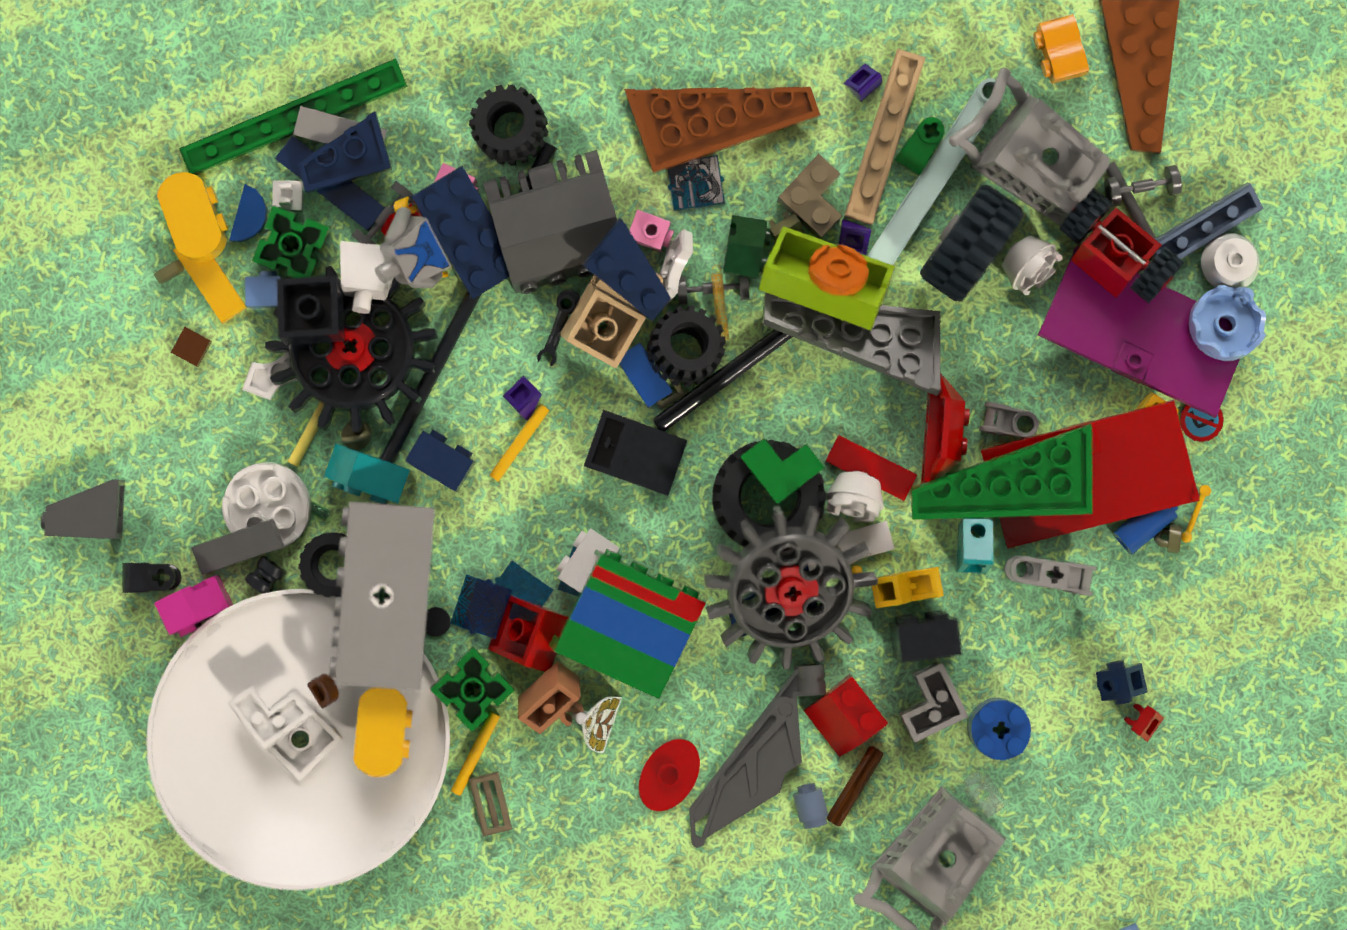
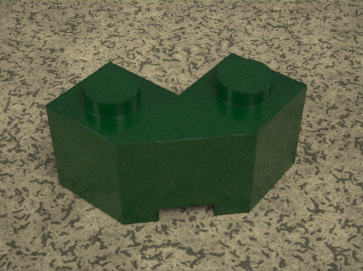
[723,215,771,279]

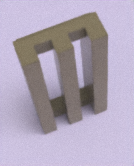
[469,771,513,837]

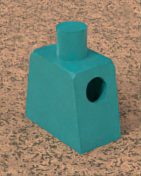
[956,517,994,573]

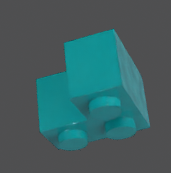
[324,443,410,504]

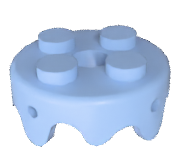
[1188,285,1266,361]

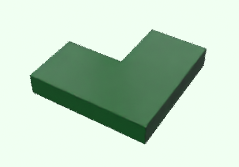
[741,439,825,504]

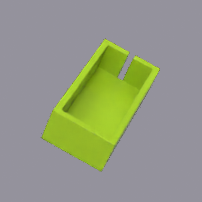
[759,226,895,330]

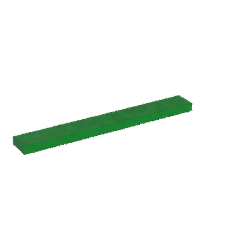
[179,58,408,175]

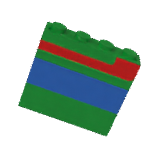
[549,548,706,699]

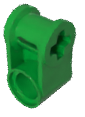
[895,117,945,175]

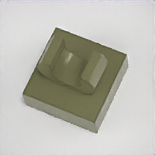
[769,211,805,242]

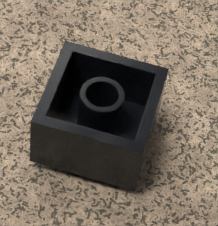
[277,275,345,345]

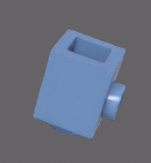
[245,271,285,309]

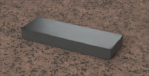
[191,518,284,575]

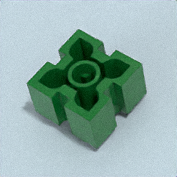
[252,205,332,278]
[430,646,515,732]

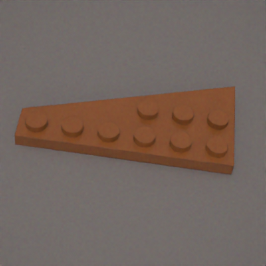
[1099,0,1179,154]
[624,87,820,174]

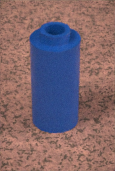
[1112,506,1178,555]

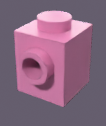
[629,209,674,252]

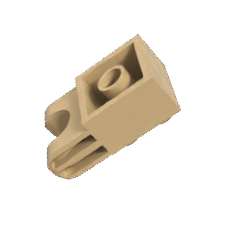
[560,272,663,369]

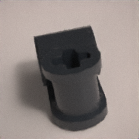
[122,563,182,593]

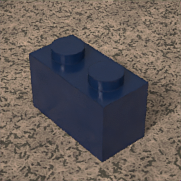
[405,429,476,492]

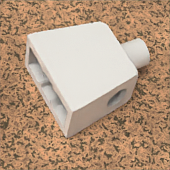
[340,241,393,313]

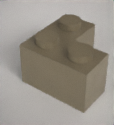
[777,154,842,239]

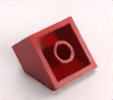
[488,594,569,672]
[803,674,889,757]

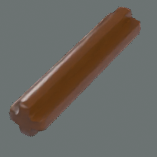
[827,746,884,826]

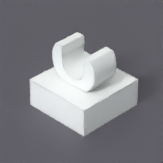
[272,181,304,211]

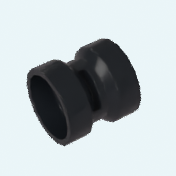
[244,556,286,594]

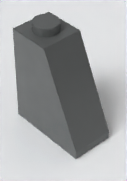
[41,479,125,539]

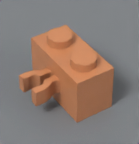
[518,661,583,734]

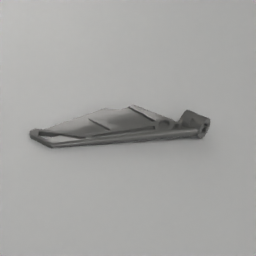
[689,664,826,848]

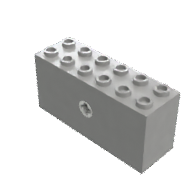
[329,502,435,690]

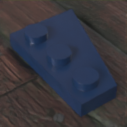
[297,111,392,193]
[583,218,671,321]

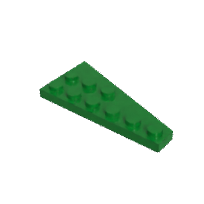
[911,424,1092,520]

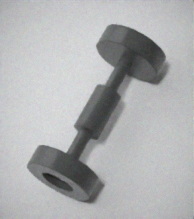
[1104,165,1182,207]
[351,181,415,245]
[678,275,749,305]

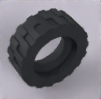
[299,532,347,598]

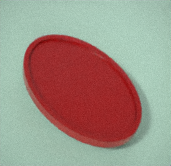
[639,739,700,811]

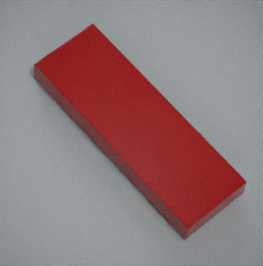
[825,435,917,501]

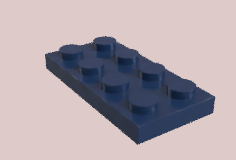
[410,166,510,299]

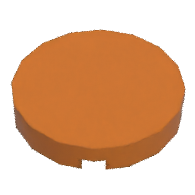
[808,245,869,296]

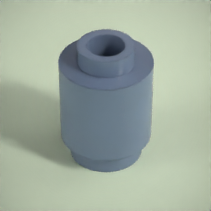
[793,783,828,829]

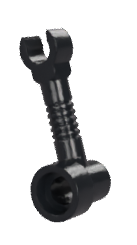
[537,289,581,367]

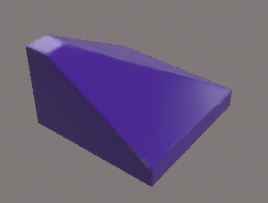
[838,219,871,255]
[503,376,542,420]

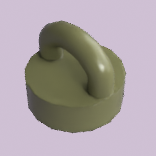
[341,421,372,450]
[1154,523,1182,553]

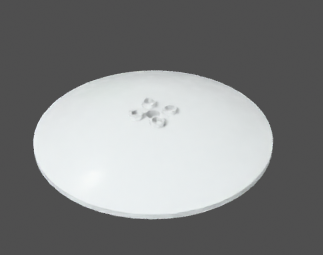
[147,589,450,890]

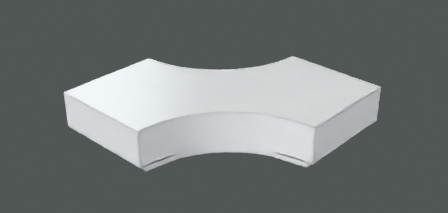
[659,229,693,310]
[242,353,298,400]

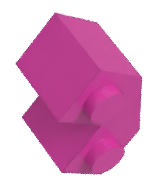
[154,575,233,637]

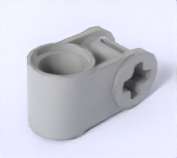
[979,402,1039,438]

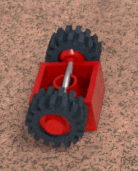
[1059,188,1184,304]

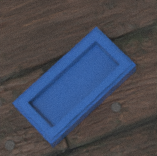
[619,342,673,408]

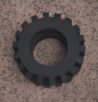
[469,84,548,166]
[647,306,726,387]

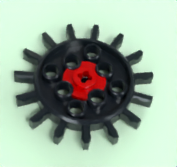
[265,266,438,435]

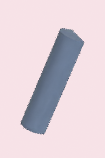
[1152,183,1264,259]

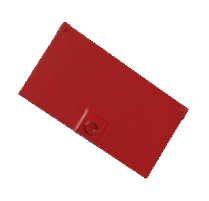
[981,400,1200,549]

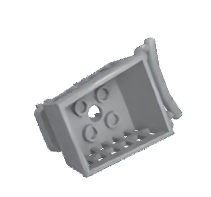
[949,68,1110,226]
[854,787,1006,930]

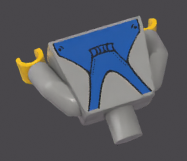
[375,196,452,288]

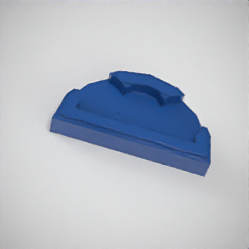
[229,184,268,242]

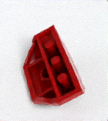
[921,372,970,484]

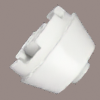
[1201,233,1260,288]
[1002,236,1062,295]
[826,471,884,522]

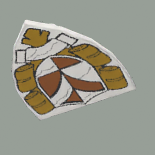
[572,696,622,753]

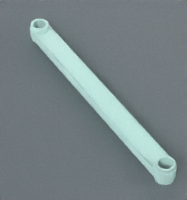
[822,78,996,351]

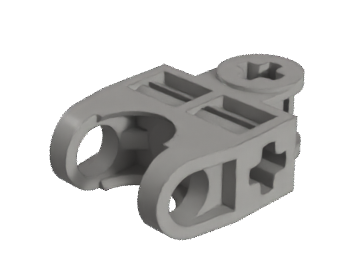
[1004,556,1097,596]

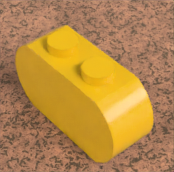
[157,172,228,262]
[353,687,413,778]

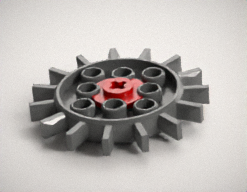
[704,506,878,669]

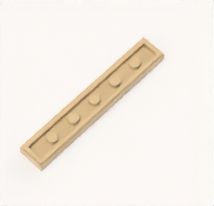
[844,49,926,225]

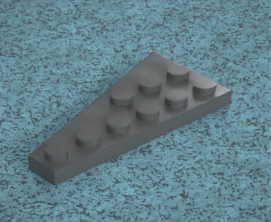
[763,293,940,396]

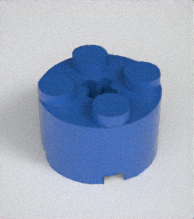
[967,698,1031,760]

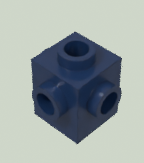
[1096,660,1148,705]

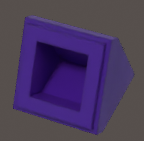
[844,64,883,102]

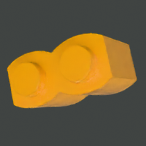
[1033,14,1089,84]

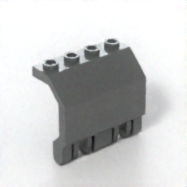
[483,150,618,294]

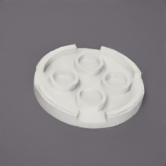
[222,462,311,551]

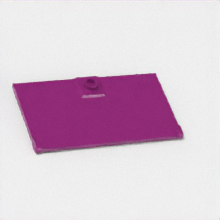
[1038,245,1240,418]

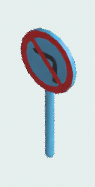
[1180,405,1224,442]

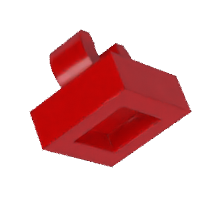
[1124,704,1164,742]

